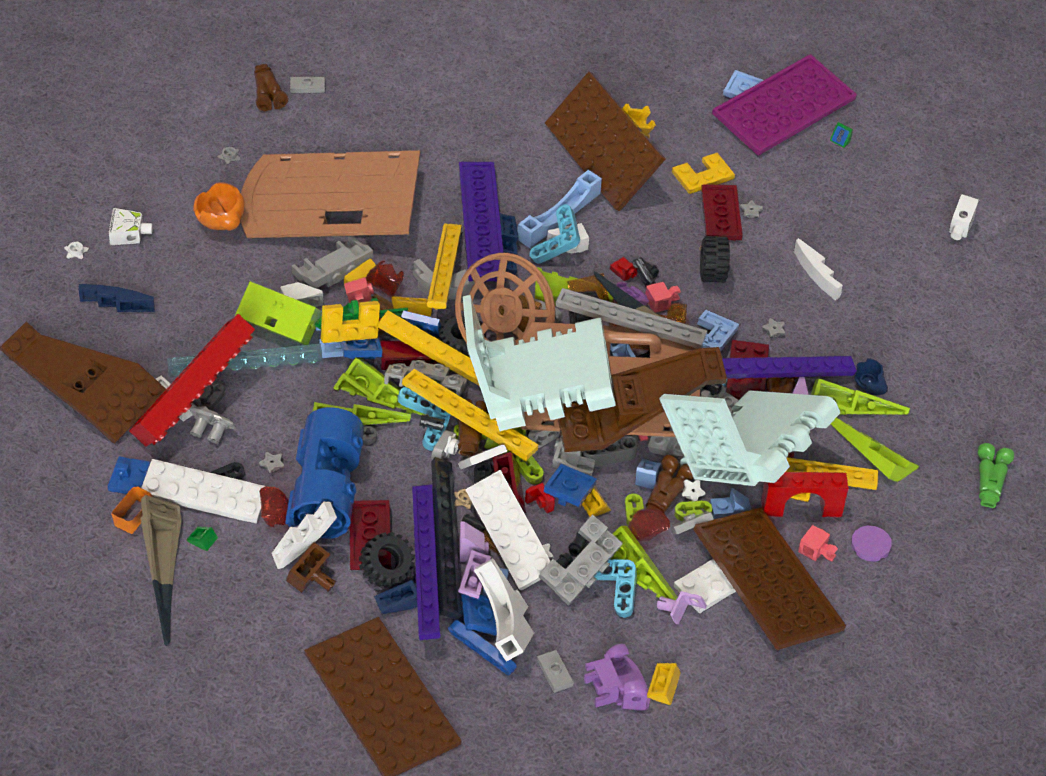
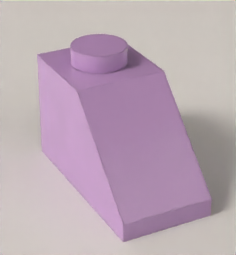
[459,522,489,562]

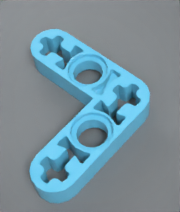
[529,204,580,264]
[397,387,451,451]
[595,559,637,618]

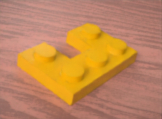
[672,153,735,194]
[321,301,380,343]

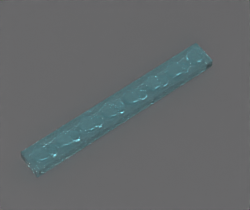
[167,344,322,376]

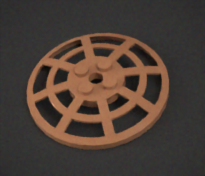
[455,253,555,345]

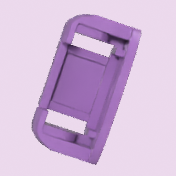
[584,643,650,711]

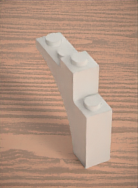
[474,558,534,661]

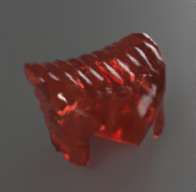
[365,260,404,298]
[259,486,289,528]
[628,509,670,541]

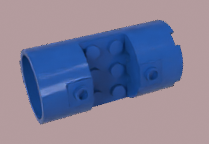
[285,407,364,539]

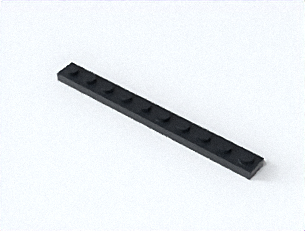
[431,457,462,620]

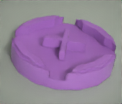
[616,282,649,306]
[851,525,892,562]

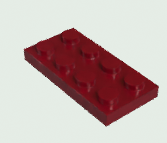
[701,185,743,241]
[726,340,769,400]
[350,500,391,570]

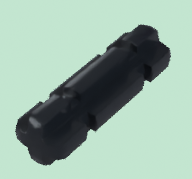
[632,257,656,286]

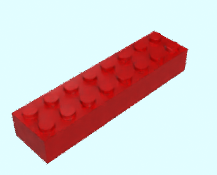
[129,314,255,447]

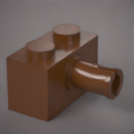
[286,542,336,592]

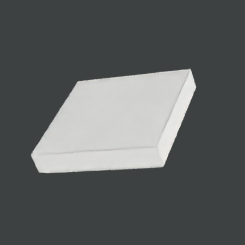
[458,445,507,469]

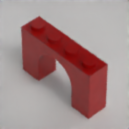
[761,472,849,517]

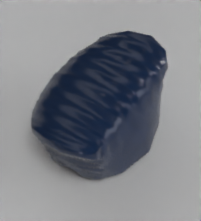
[854,358,888,395]

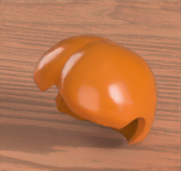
[193,182,245,230]

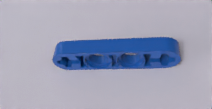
[448,620,517,675]

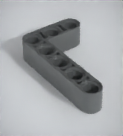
[582,435,638,467]

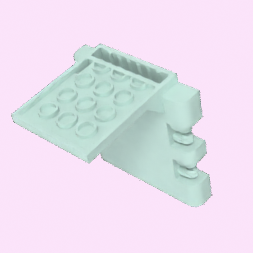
[463,295,616,431]
[659,391,840,486]

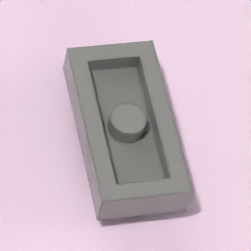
[290,77,325,93]
[670,511,714,534]
[537,650,574,693]

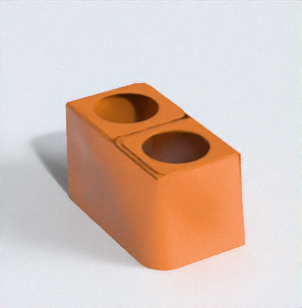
[111,487,152,534]

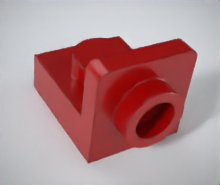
[610,257,638,282]
[525,483,555,514]

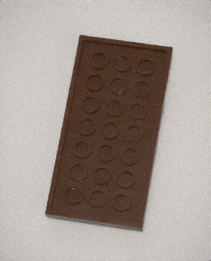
[545,71,666,211]
[693,508,846,650]
[304,616,461,776]

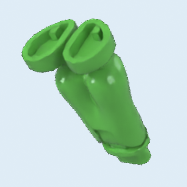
[977,443,1015,508]

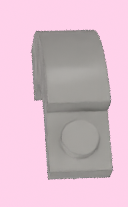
[413,259,475,300]

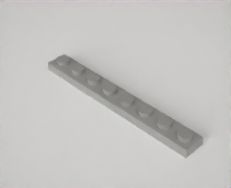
[556,288,707,349]

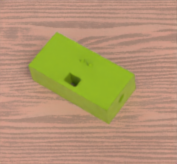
[235,281,322,346]

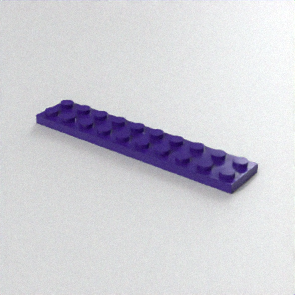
[459,162,506,282]

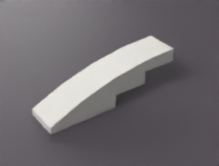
[794,238,843,300]
[272,501,337,569]

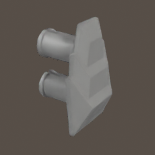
[189,406,236,444]

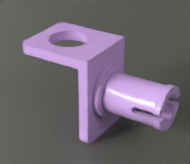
[657,591,707,625]

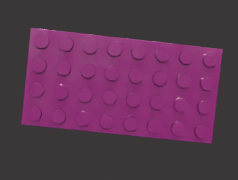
[712,54,857,156]

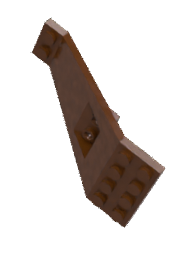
[0,321,166,444]
[558,347,727,452]

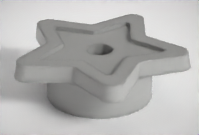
[218,147,240,164]
[740,200,763,218]
[762,318,785,337]
[259,452,285,473]

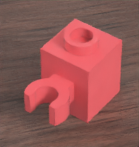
[344,277,374,305]
[645,282,681,313]
[798,525,838,561]

